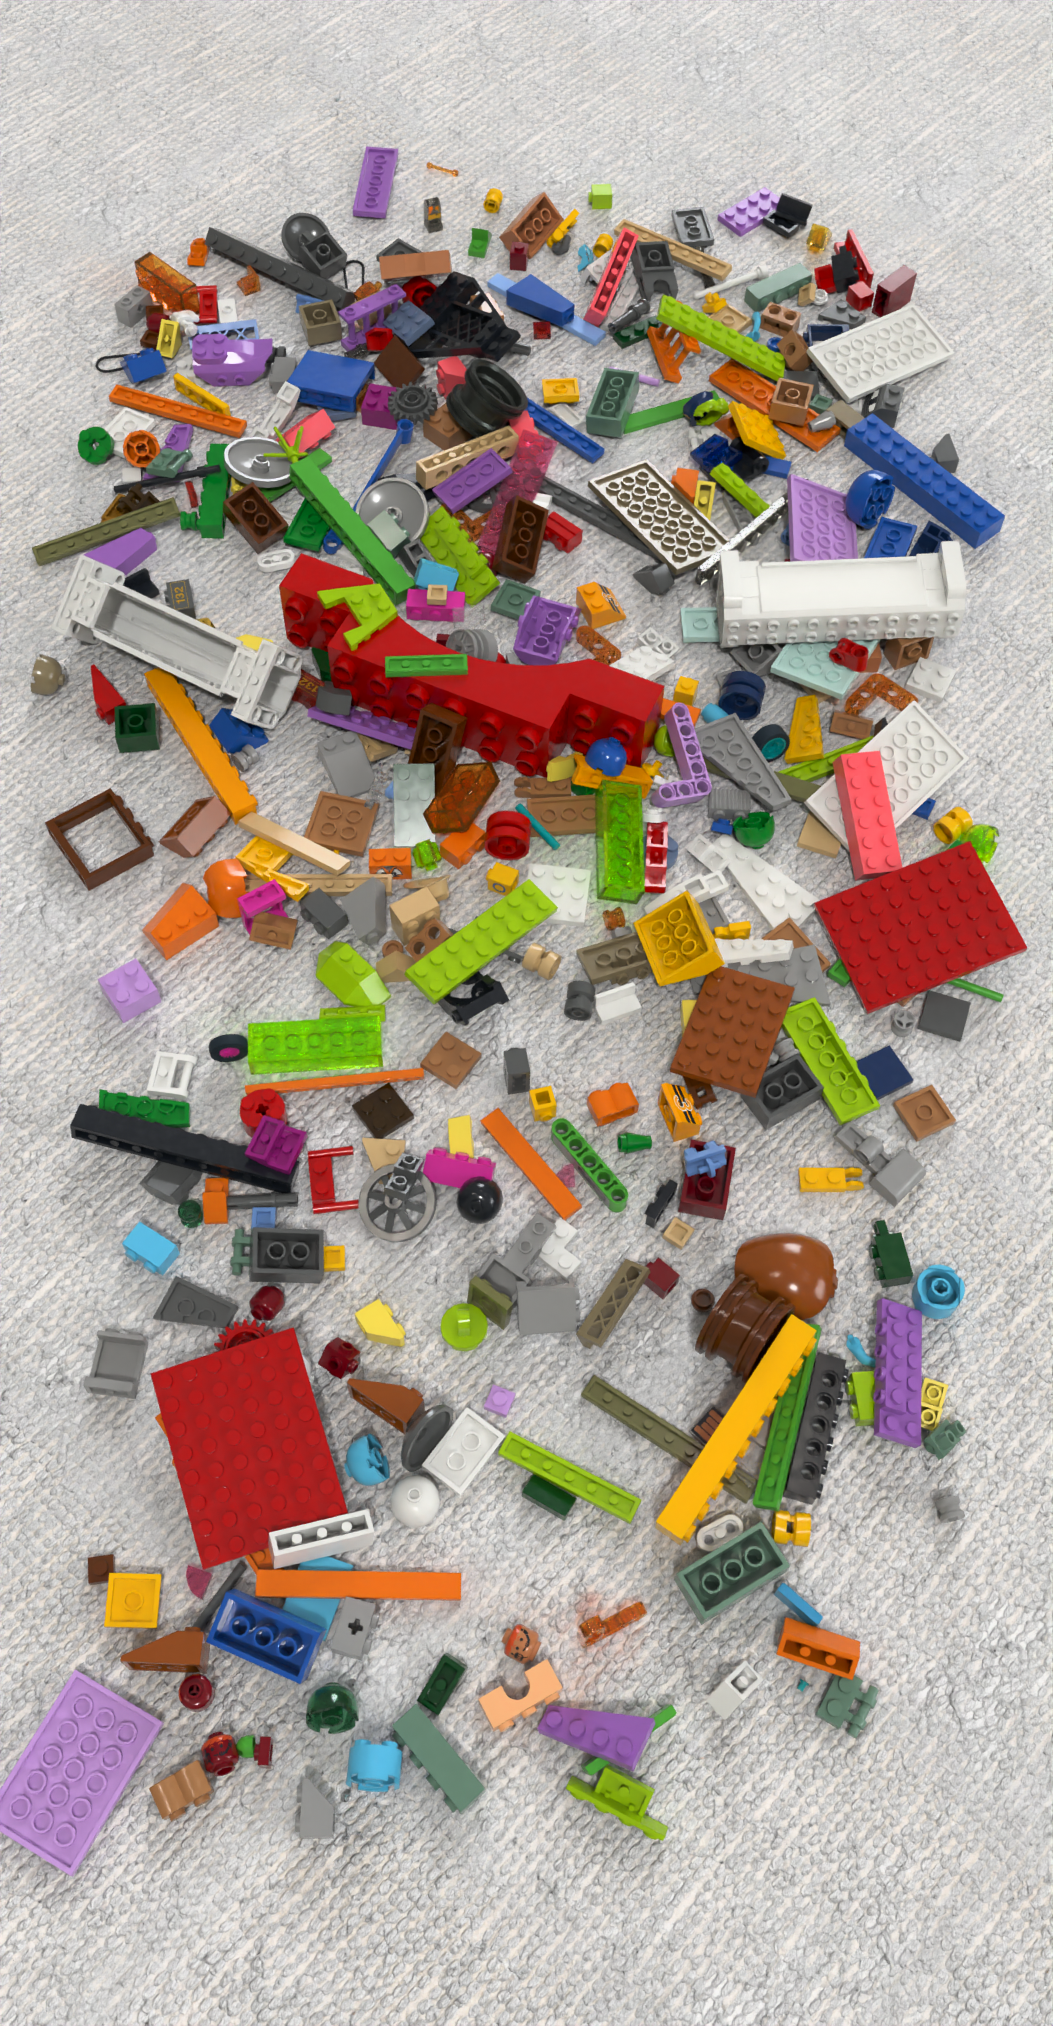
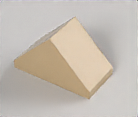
[376,951,416,983]

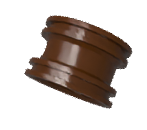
[695,1274,796,1384]

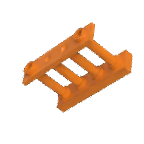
[647,300,701,384]

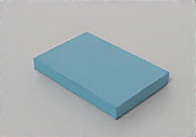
[282,1556,353,1642]

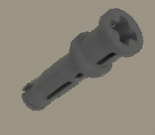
[608,298,650,334]

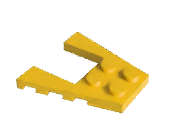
[235,836,339,902]

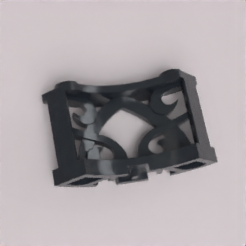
[438,971,510,1026]

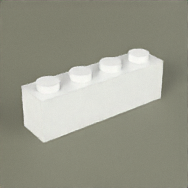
[268,1509,375,1569]

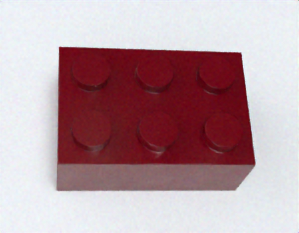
[678,1139,736,1220]

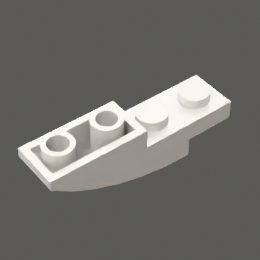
[644,870,729,915]

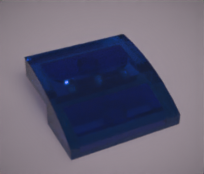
[690,434,743,473]

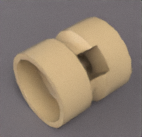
[522,942,562,980]

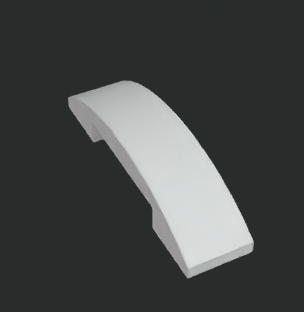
[249,381,301,440]

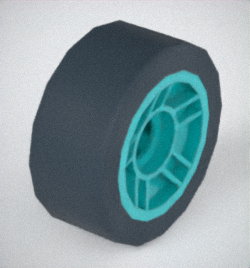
[752,724,790,763]

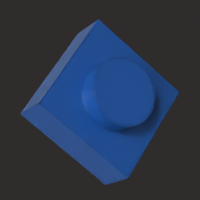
[711,818,733,835]

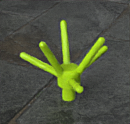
[263,426,308,464]

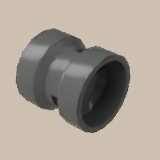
[266,346,286,363]

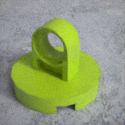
[440,1303,488,1351]

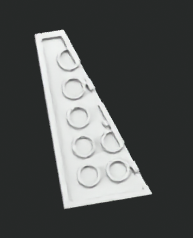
[713,833,820,931]

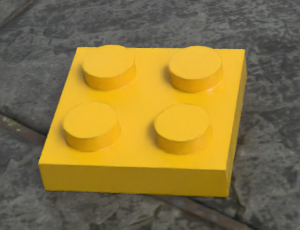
[542,378,579,404]
[104,1573,162,1629]

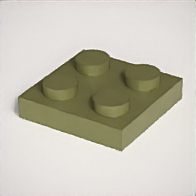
[467,1275,513,1330]

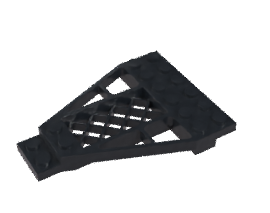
[393,271,521,362]

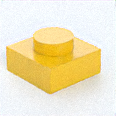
[324,1245,345,1272]

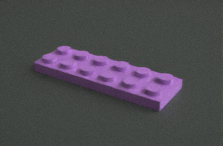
[353,146,399,218]
[307,706,416,750]

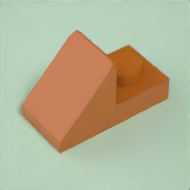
[714,414,741,440]
[202,1178,230,1224]

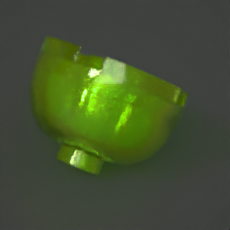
[960,823,999,866]

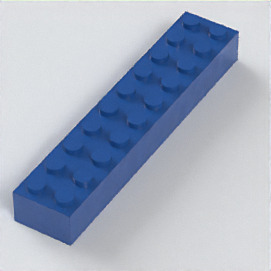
[844,413,1005,549]

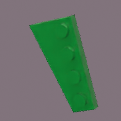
[99,1089,190,1128]

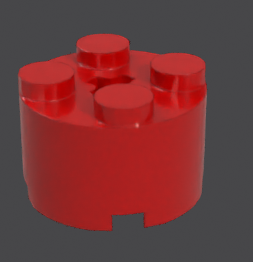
[402,277,437,308]
[240,1088,288,1137]

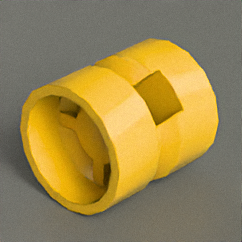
[933,807,973,844]
[771,1510,811,1547]

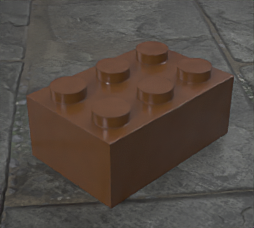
[223,482,288,554]

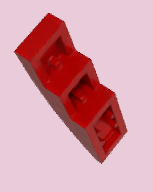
[644,822,668,894]

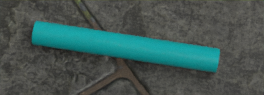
[515,803,560,850]

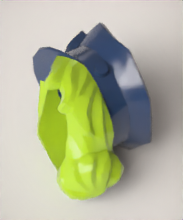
[683,391,729,426]

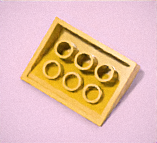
[633,890,725,986]

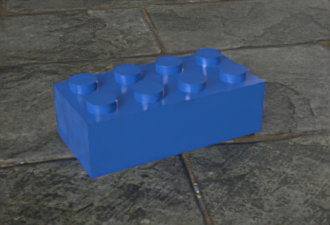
[206,1588,327,1684]

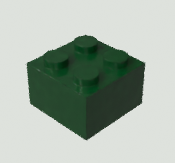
[115,703,160,753]

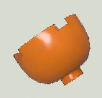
[123,430,160,468]

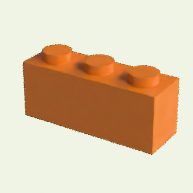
[776,1617,860,1680]

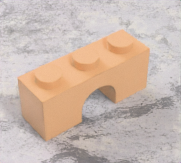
[478,1659,563,1732]

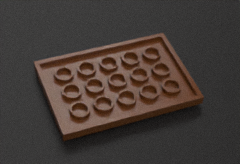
[670,966,795,1098]

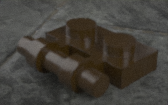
[116,483,160,513]

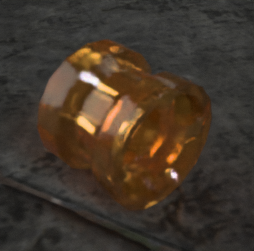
[603,907,625,931]

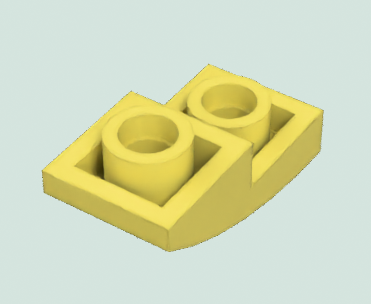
[546,752,583,782]
[448,1115,474,1158]
[921,1377,949,1431]

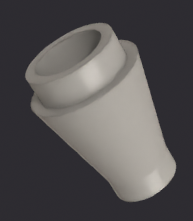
[808,411,836,433]

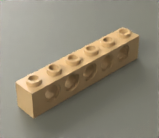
[416,426,519,490]

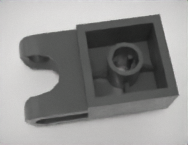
[631,241,678,301]

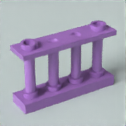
[338,284,406,355]

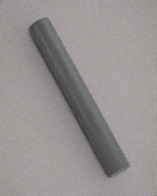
[192,1563,246,1631]

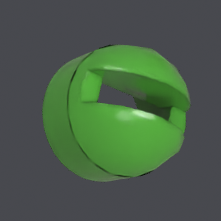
[236,1735,256,1758]

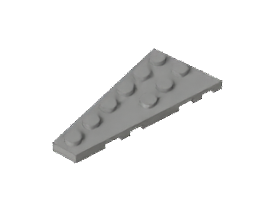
[682,713,791,811]
[690,944,831,1007]

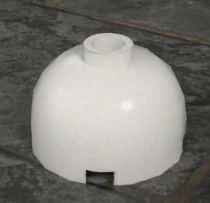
[390,1475,440,1528]

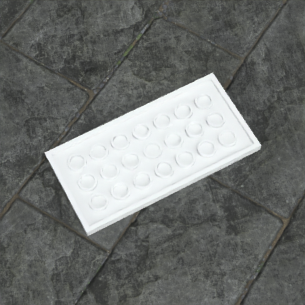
[806,304,954,403]
[804,700,969,852]

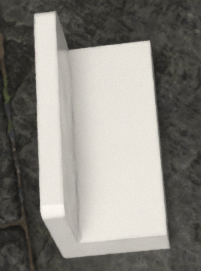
[593,982,642,1025]

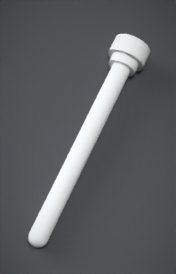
[693,265,769,299]

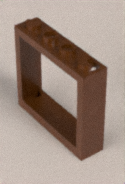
[45,788,154,891]

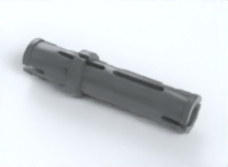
[227,1192,298,1210]

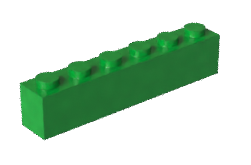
[197,443,232,539]

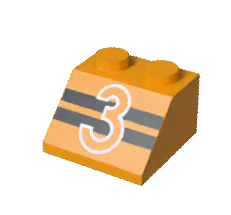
[576,582,626,630]
[658,1083,702,1142]

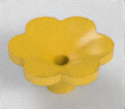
[642,760,664,778]

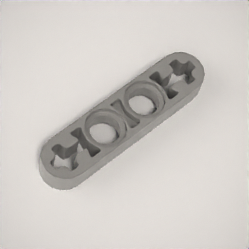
[723,490,760,546]

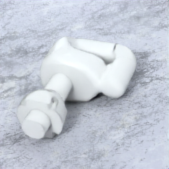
[170,310,200,337]

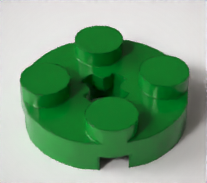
[78,426,114,465]

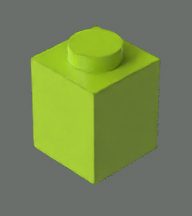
[588,184,613,210]

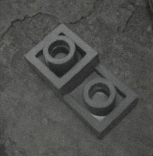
[384,1153,424,1201]

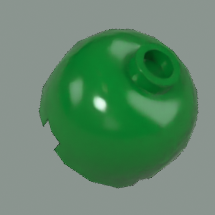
[733,811,775,849]

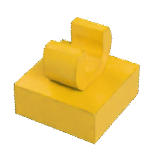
[702,292,727,313]

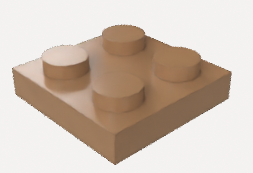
[420,1032,482,1089]
[893,1085,956,1142]

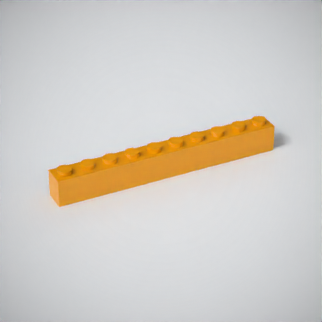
[144,667,258,825]

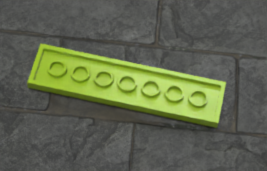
[656,294,786,382]
[404,879,558,1005]

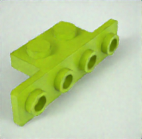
[566,1764,668,1841]

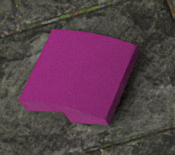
[245,1115,308,1175]

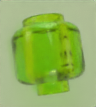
[412,839,442,872]

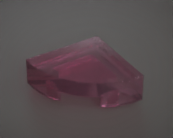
[556,1164,575,1188]
[186,1565,213,1600]

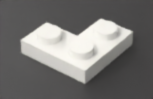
[537,1217,582,1282]

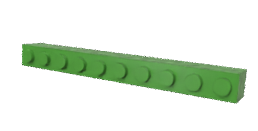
[289,457,416,606]

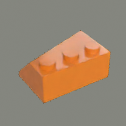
[142,883,219,960]

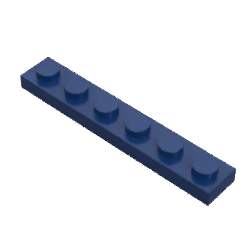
[524,398,605,463]

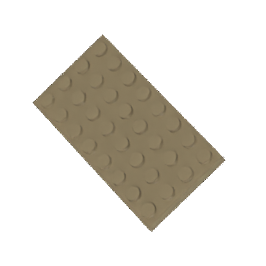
[588,459,736,575]

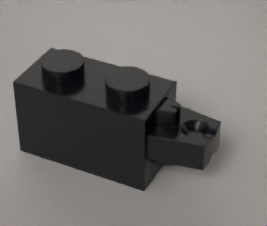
[831,245,860,294]

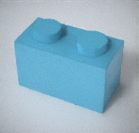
[414,558,459,591]
[122,1221,180,1276]

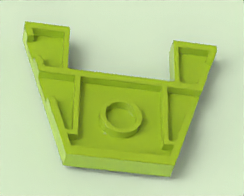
[317,583,398,651]

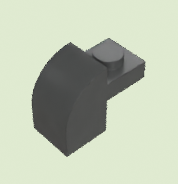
[316,681,352,715]

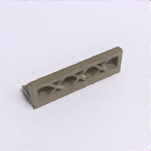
[576,1259,650,1349]

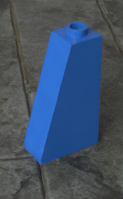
[506,274,575,327]

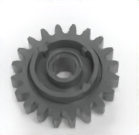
[388,382,438,425]

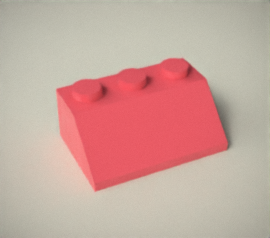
[275,408,336,458]

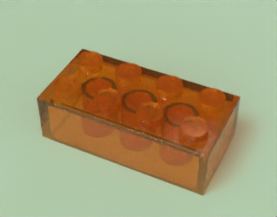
[134,252,199,315]
[423,762,500,834]

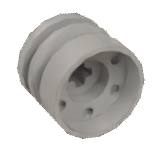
[446,629,498,662]

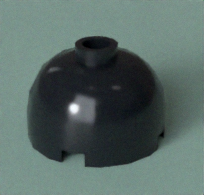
[456,1176,503,1224]

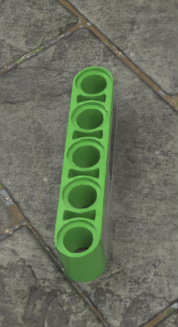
[551,1118,628,1213]

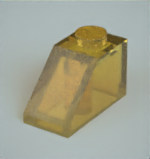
[806,223,832,253]

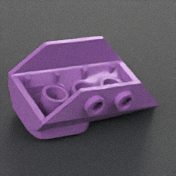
[192,334,273,387]
[513,595,582,665]

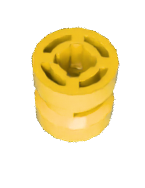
[483,188,503,213]
[593,233,613,258]

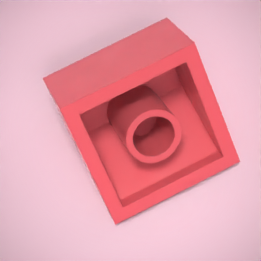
[436,356,467,400]

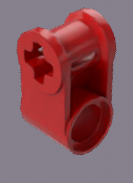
[829,638,869,672]

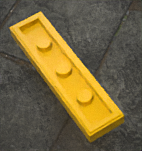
[173,373,231,416]

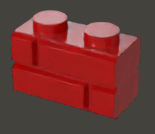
[543,511,583,554]

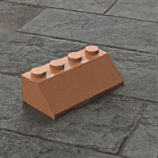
[499,192,564,259]

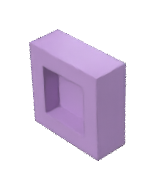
[484,1384,516,1418]

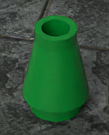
[617,1132,652,1154]

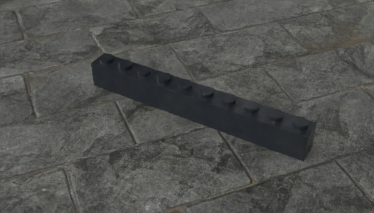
[70,1104,299,1193]

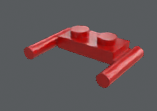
[182,285,218,324]
[308,1146,359,1214]

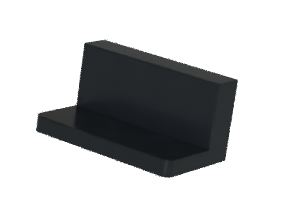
[775,193,813,226]
[123,568,160,599]

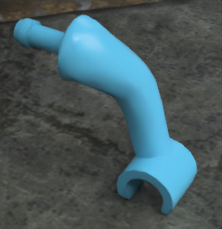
[746,312,761,341]
[846,1334,876,1368]

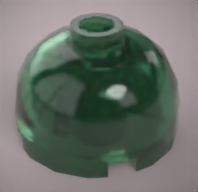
[306,1682,359,1734]

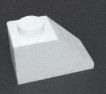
[707,1661,764,1720]

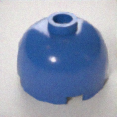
[585,737,627,776]

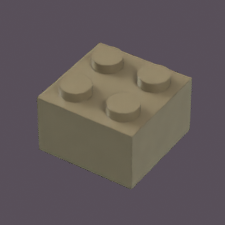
[299,299,342,346]

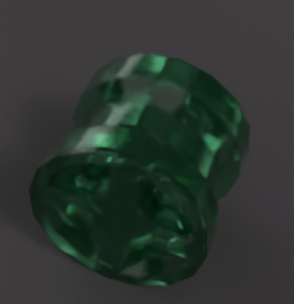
[178,1200,203,1228]

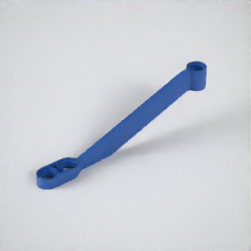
[323,419,414,554]

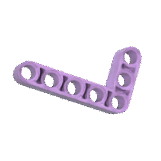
[651,703,712,808]

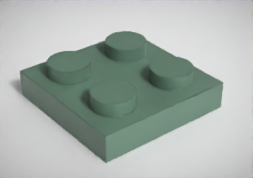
[491,579,541,620]

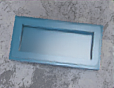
[774,1583,823,1627]

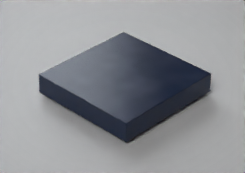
[856,1045,914,1100]

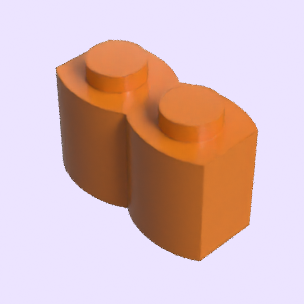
[586,1083,639,1127]

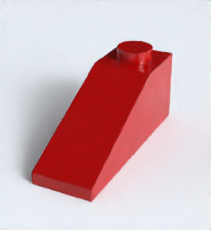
[91,664,126,725]

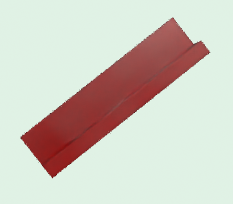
[833,229,874,289]

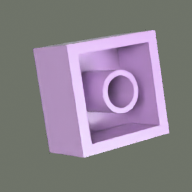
[98,958,161,1023]

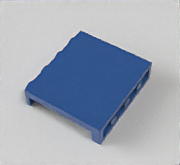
[287,350,375,413]

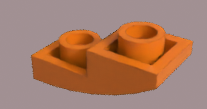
[187,238,210,266]

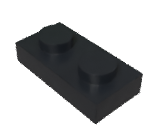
[763,210,799,238]
[645,1179,678,1228]

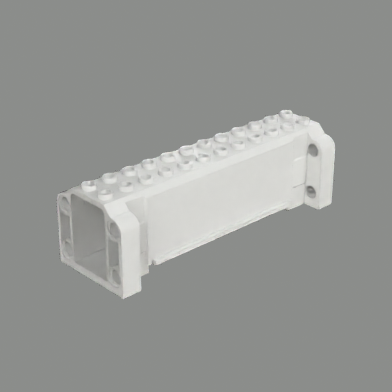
[716,541,966,648]
[51,554,303,729]

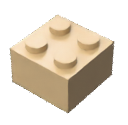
[389,886,440,946]

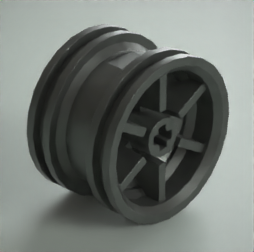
[446,359,528,438]

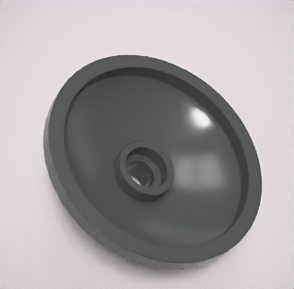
[281,213,330,262]
[401,1404,453,1472]

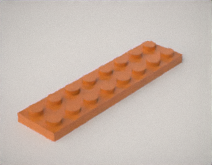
[709,358,841,452]

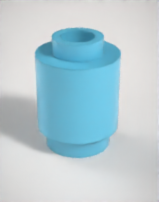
[701,703,728,723]

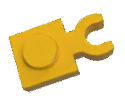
[713,921,751,940]

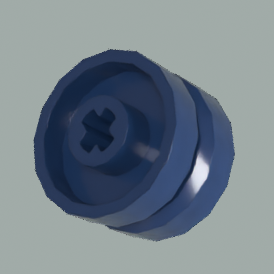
[718,671,766,720]

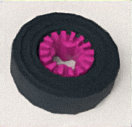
[209,1034,249,1062]

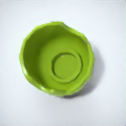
[654,725,675,757]

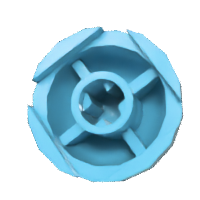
[344,1434,390,1486]

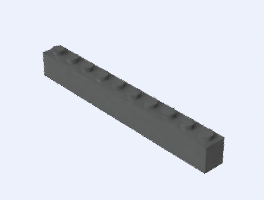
[205,227,357,309]

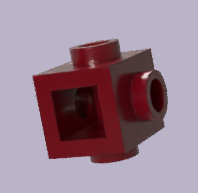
[318,1337,361,1379]

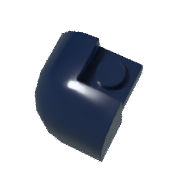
[909,521,953,556]

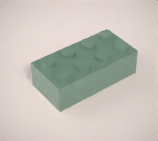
[586,368,639,438]
[674,1521,790,1625]

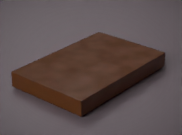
[374,335,425,388]

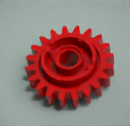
[214,1319,274,1353]

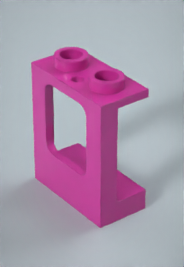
[237,879,289,935]

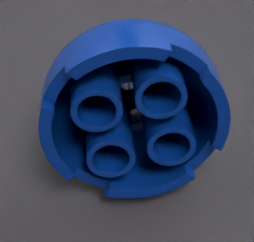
[845,470,895,529]

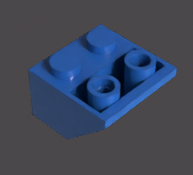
[120,348,167,383]
[209,708,269,754]

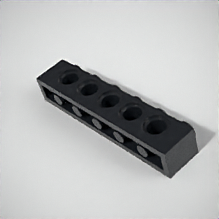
[783,1352,849,1505]

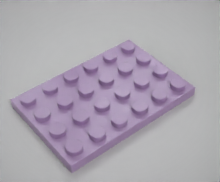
[787,474,858,562]
[0,1670,164,1877]

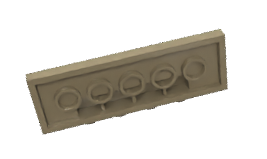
[576,932,653,985]

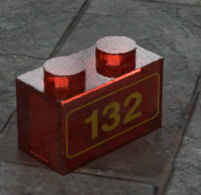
[291,669,324,709]

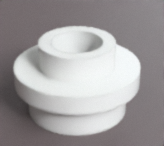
[813,289,828,306]

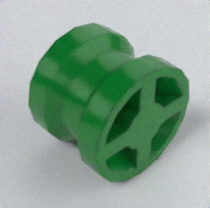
[180,511,198,531]

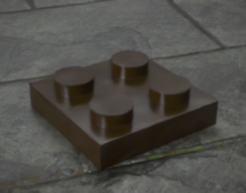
[352,1082,414,1139]

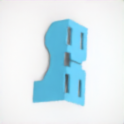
[577,244,594,271]

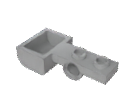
[834,1121,926,1207]
[476,1213,557,1310]

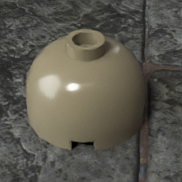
[31,654,65,695]

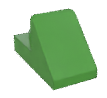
[468,228,492,258]

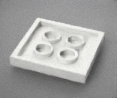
[527,863,591,927]

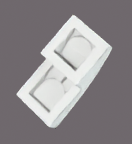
[686,833,731,873]

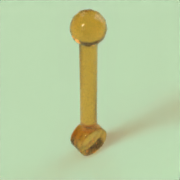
[426,162,458,177]

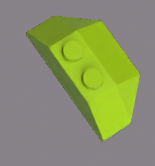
[316,941,391,1006]

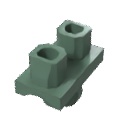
[924,1419,966,1460]

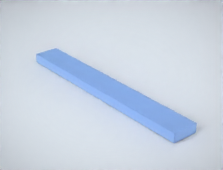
[487,273,606,346]

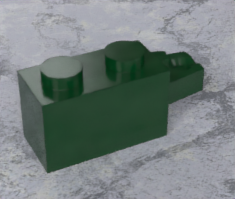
[868,1220,914,1288]

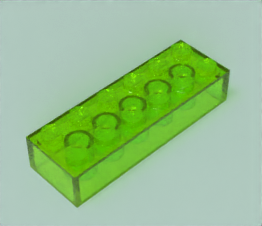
[595,779,645,904]
[248,1016,383,1075]

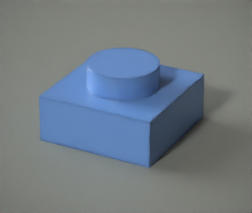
[251,1207,277,1228]

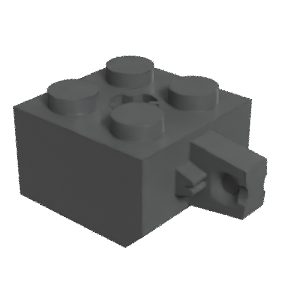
[298,230,347,279]

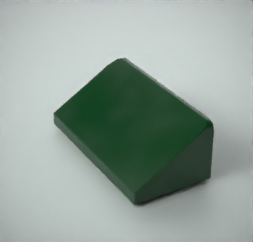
[522,1474,577,1521]

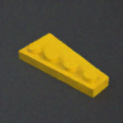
[784,695,824,764]

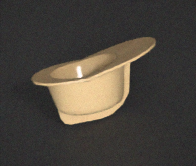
[403,874,451,902]

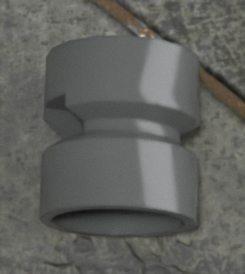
[564,980,596,1021]

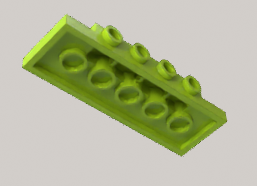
[420,506,500,608]
[782,997,880,1125]

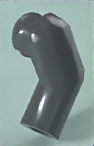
[552,235,571,255]

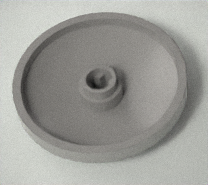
[224,437,292,488]
[356,477,430,551]

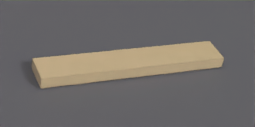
[238,811,350,876]

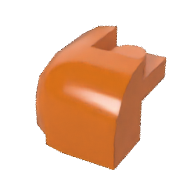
[203,858,249,918]

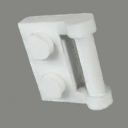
[147,1051,197,1100]

